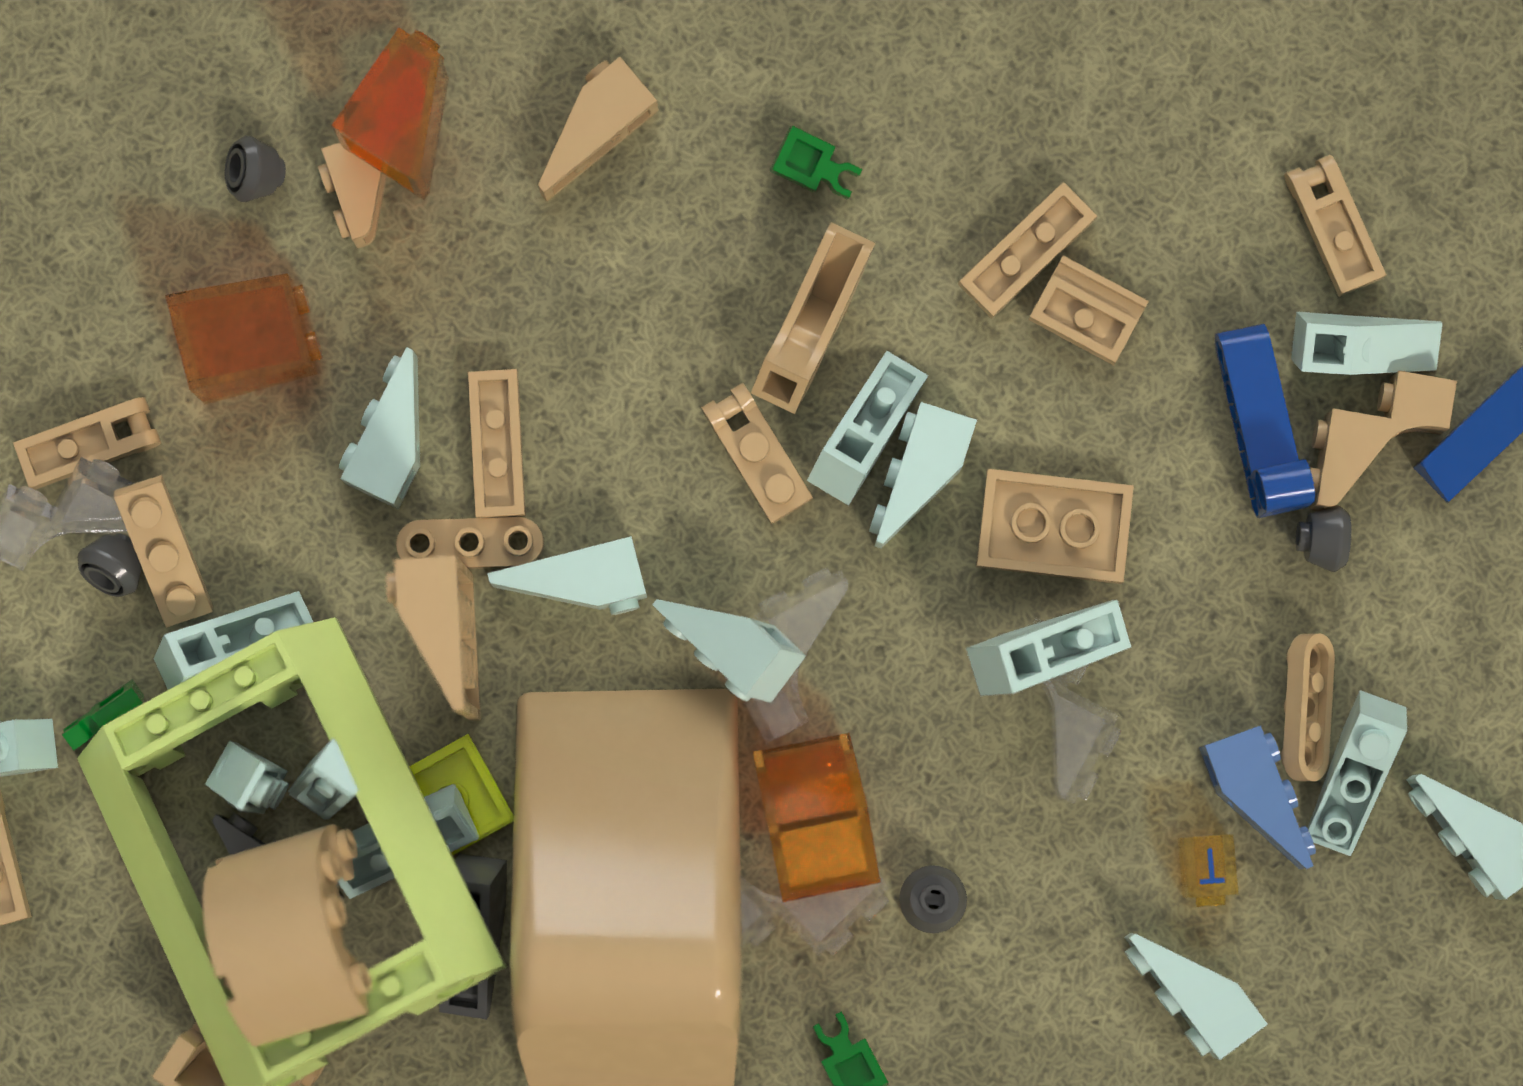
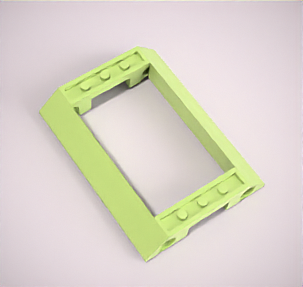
[77,617,506,1086]

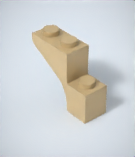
[318,66,437,249]
[751,222,876,414]
[1310,371,1457,511]

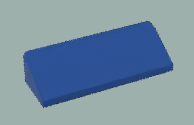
[1413,366,1523,503]

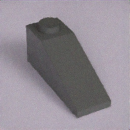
[439,853,507,1019]

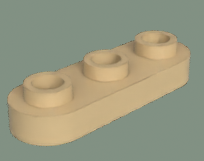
[396,517,544,569]
[1281,633,1335,781]

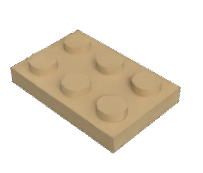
[976,469,1134,584]

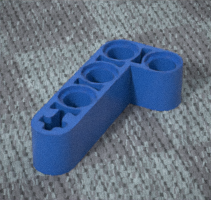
[1215,324,1315,518]

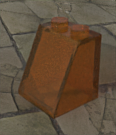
[331,27,449,200]
[165,273,323,404]
[753,733,881,902]

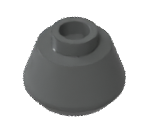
[225,136,286,202]
[1296,505,1351,572]
[77,533,142,597]
[899,866,967,933]

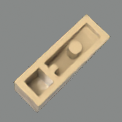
[538,57,658,201]

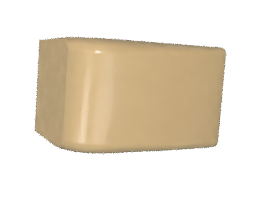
[510,689,742,1086]

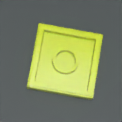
[409,734,514,856]

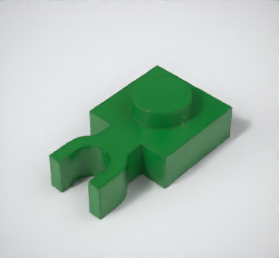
[769,126,863,199]
[62,679,144,751]
[813,1011,889,1086]

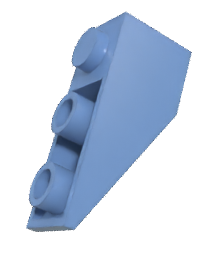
[1199,725,1316,869]

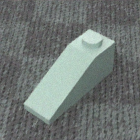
[807,351,928,506]
[487,536,647,615]
[154,591,313,690]
[966,600,1131,696]

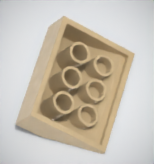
[386,555,481,721]

